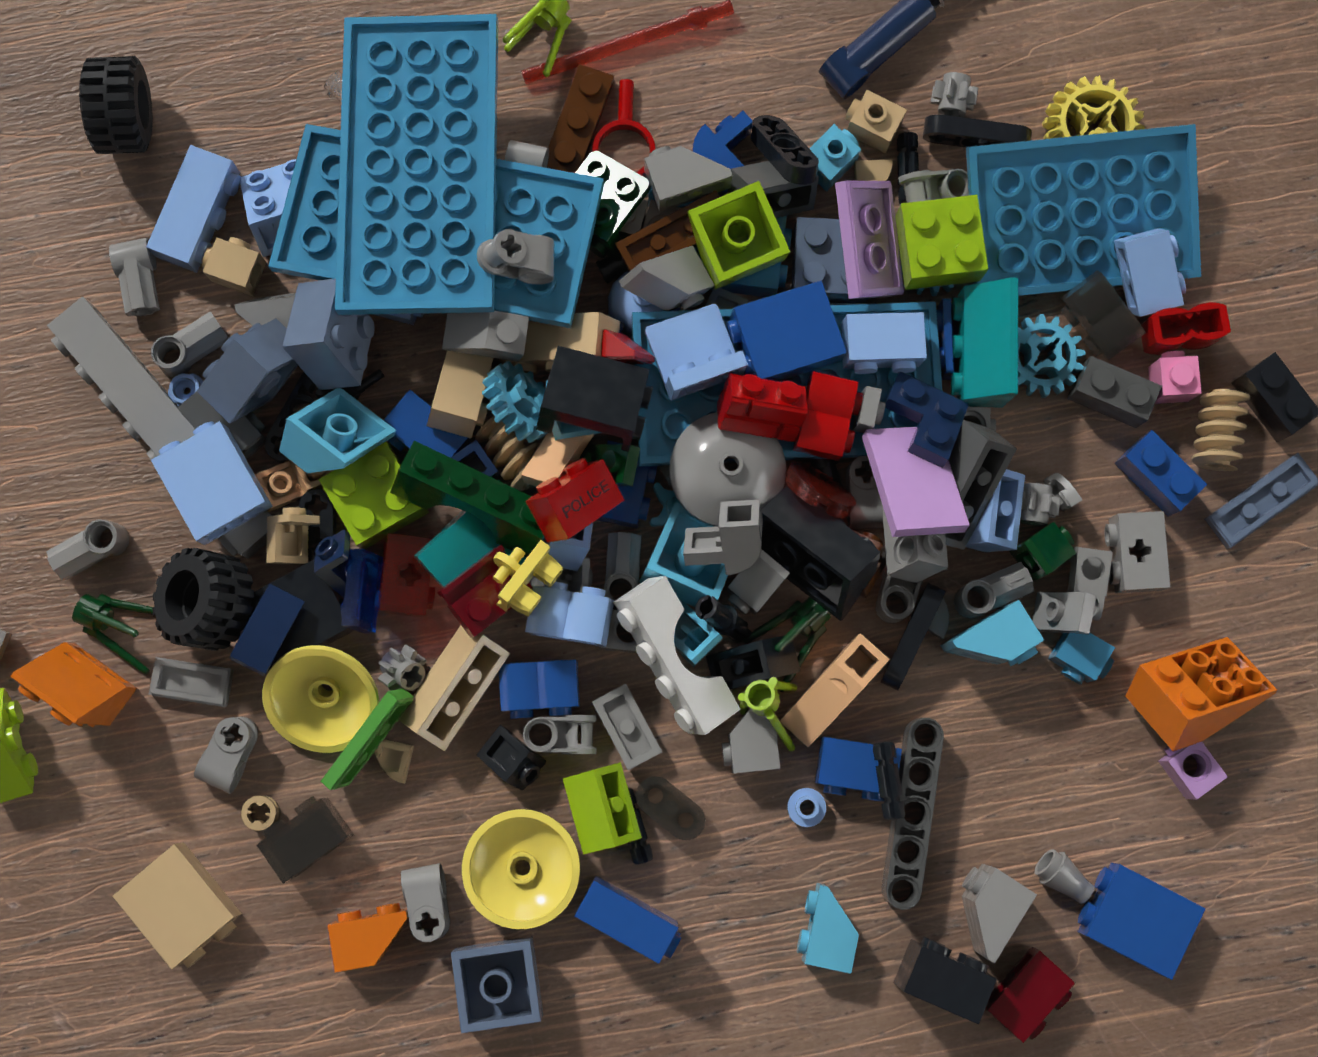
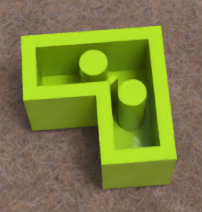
[0,688,38,803]

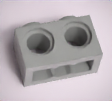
[882,505,948,583]

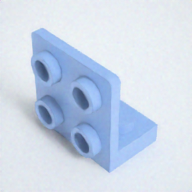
[240,159,296,257]
[645,304,748,401]

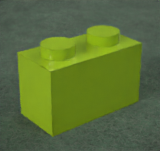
[563,762,642,855]

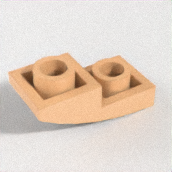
[255,460,334,513]

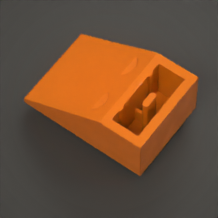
[1125,637,1277,752]
[10,642,137,727]

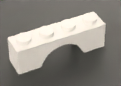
[613,576,741,735]

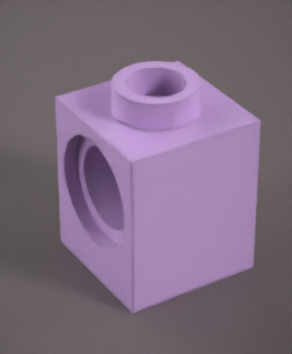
[1158,742,1228,800]

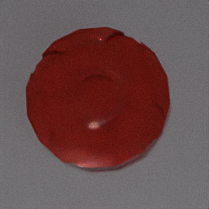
[785,462,856,518]

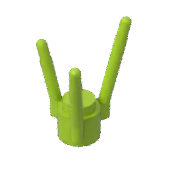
[503,0,572,77]
[738,677,797,752]

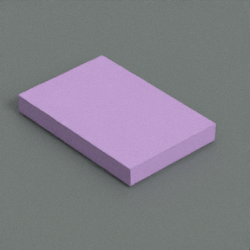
[835,180,904,299]
[862,427,969,537]

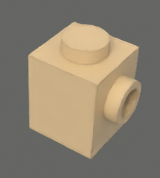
[845,90,907,153]
[202,237,266,296]

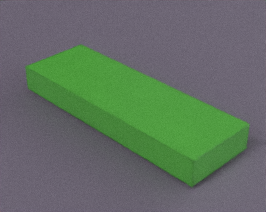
[321,688,414,790]

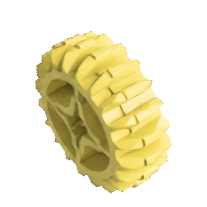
[1042,75,1145,139]

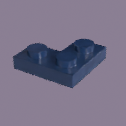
[885,372,969,468]

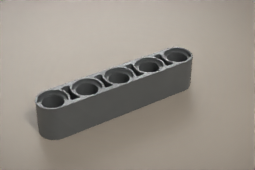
[881,718,944,910]

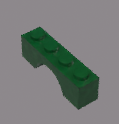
[390,441,544,558]

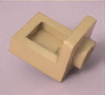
[266,507,320,565]

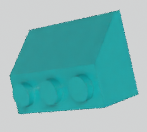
[951,278,1018,408]

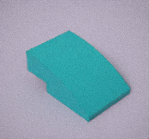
[414,479,544,588]

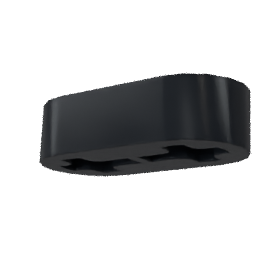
[299,489,336,561]

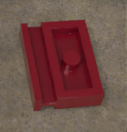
[437,545,533,638]

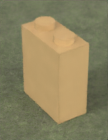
[113,842,242,969]

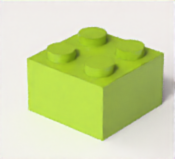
[895,195,988,290]
[318,442,429,550]

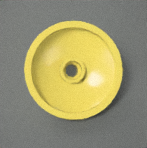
[262,645,379,753]
[462,809,580,929]

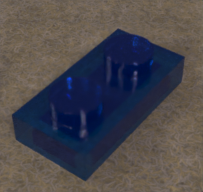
[341,549,384,633]

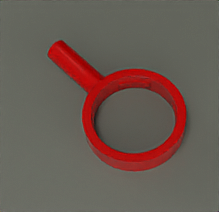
[592,79,655,177]

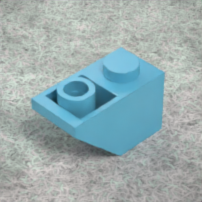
[797,883,859,974]

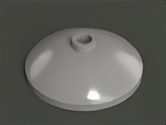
[669,412,786,526]

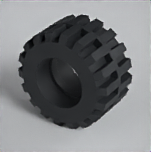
[79,56,153,154]
[152,548,254,651]

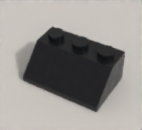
[761,483,881,621]

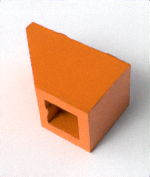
[328,903,409,973]

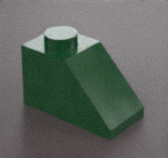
[1009,522,1076,581]

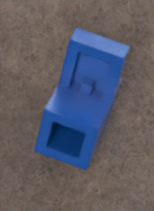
[693,110,753,197]

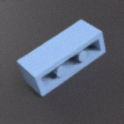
[146,145,241,273]

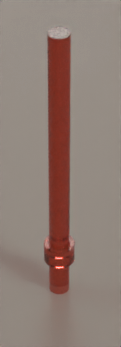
[521,0,734,85]

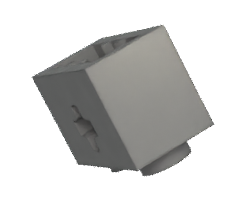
[1104,511,1171,593]

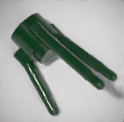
[72,594,153,675]
[743,597,831,692]

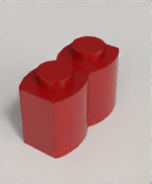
[1139,302,1231,355]
[793,371,863,461]

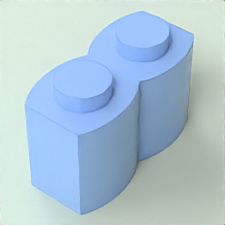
[525,581,614,647]

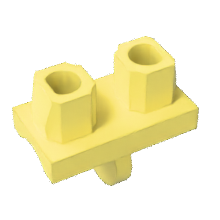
[493,540,563,616]

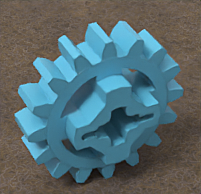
[1018,314,1086,398]
[482,361,547,443]

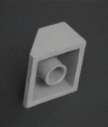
[962,864,1037,963]

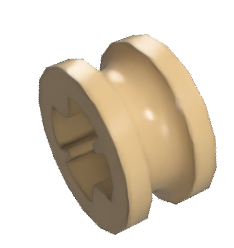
[241,795,280,831]

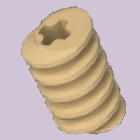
[1192,389,1250,471]
[475,415,539,491]

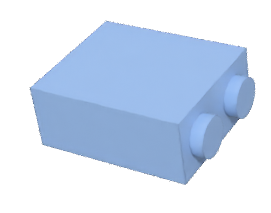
[151,421,273,545]

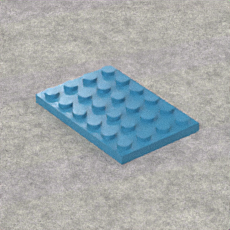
[966,124,1201,296]

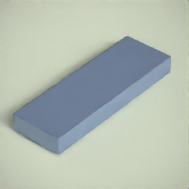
[1204,453,1318,549]

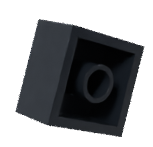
[893,936,997,1025]

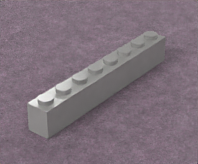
[47,296,272,559]

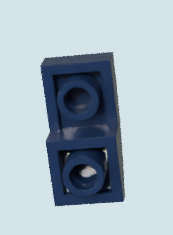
[229,583,305,676]

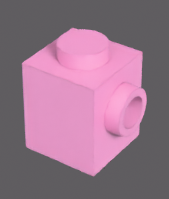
[1148,351,1202,404]

